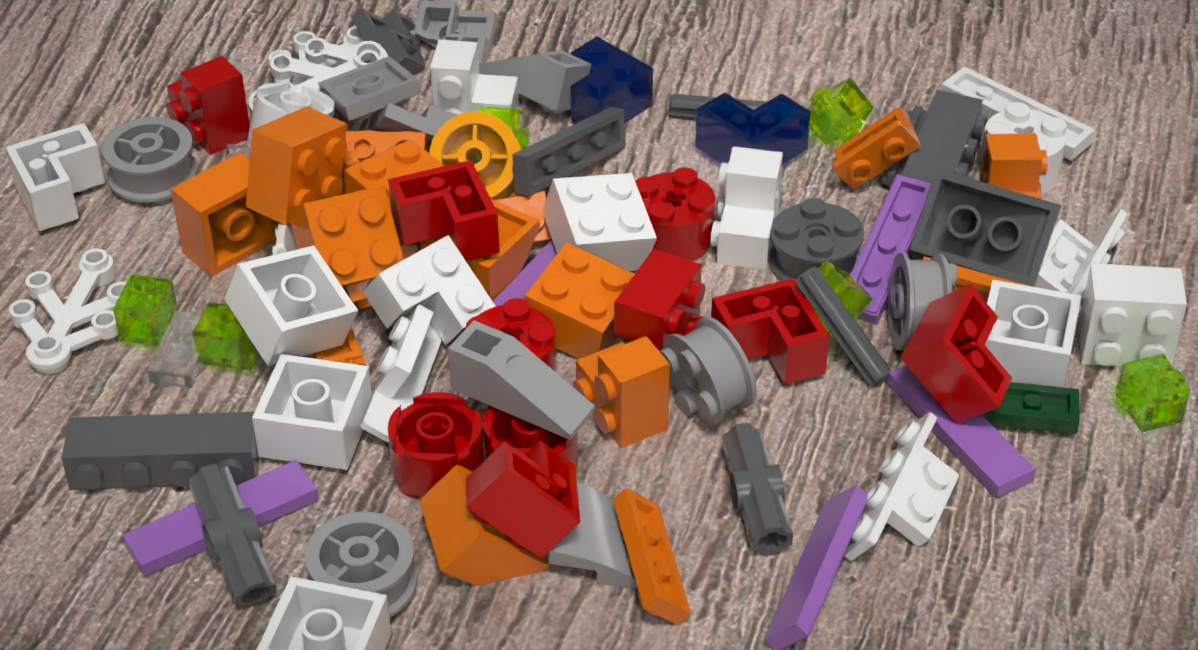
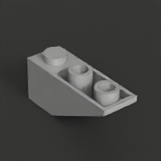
[479,51,591,114]
[448,320,595,440]

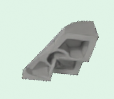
[414,1,498,63]
[368,103,456,143]
[548,482,638,590]

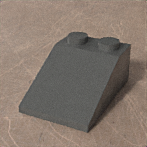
[909,169,1062,287]

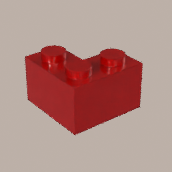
[166,55,250,156]
[388,160,500,261]
[614,249,705,351]
[711,278,829,384]
[901,284,1012,424]
[466,440,581,558]

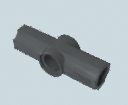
[722,423,793,556]
[189,464,276,608]

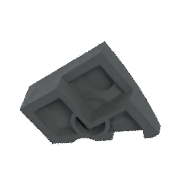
[351,8,426,75]

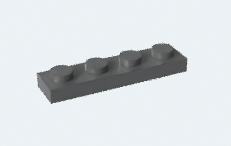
[512,107,626,196]

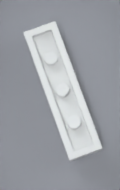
[941,67,1096,161]

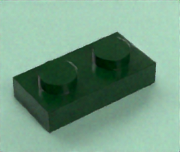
[985,382,1080,434]

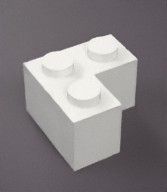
[430,40,519,132]
[5,123,105,231]
[710,147,783,270]
[363,235,496,345]

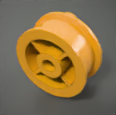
[429,111,522,200]

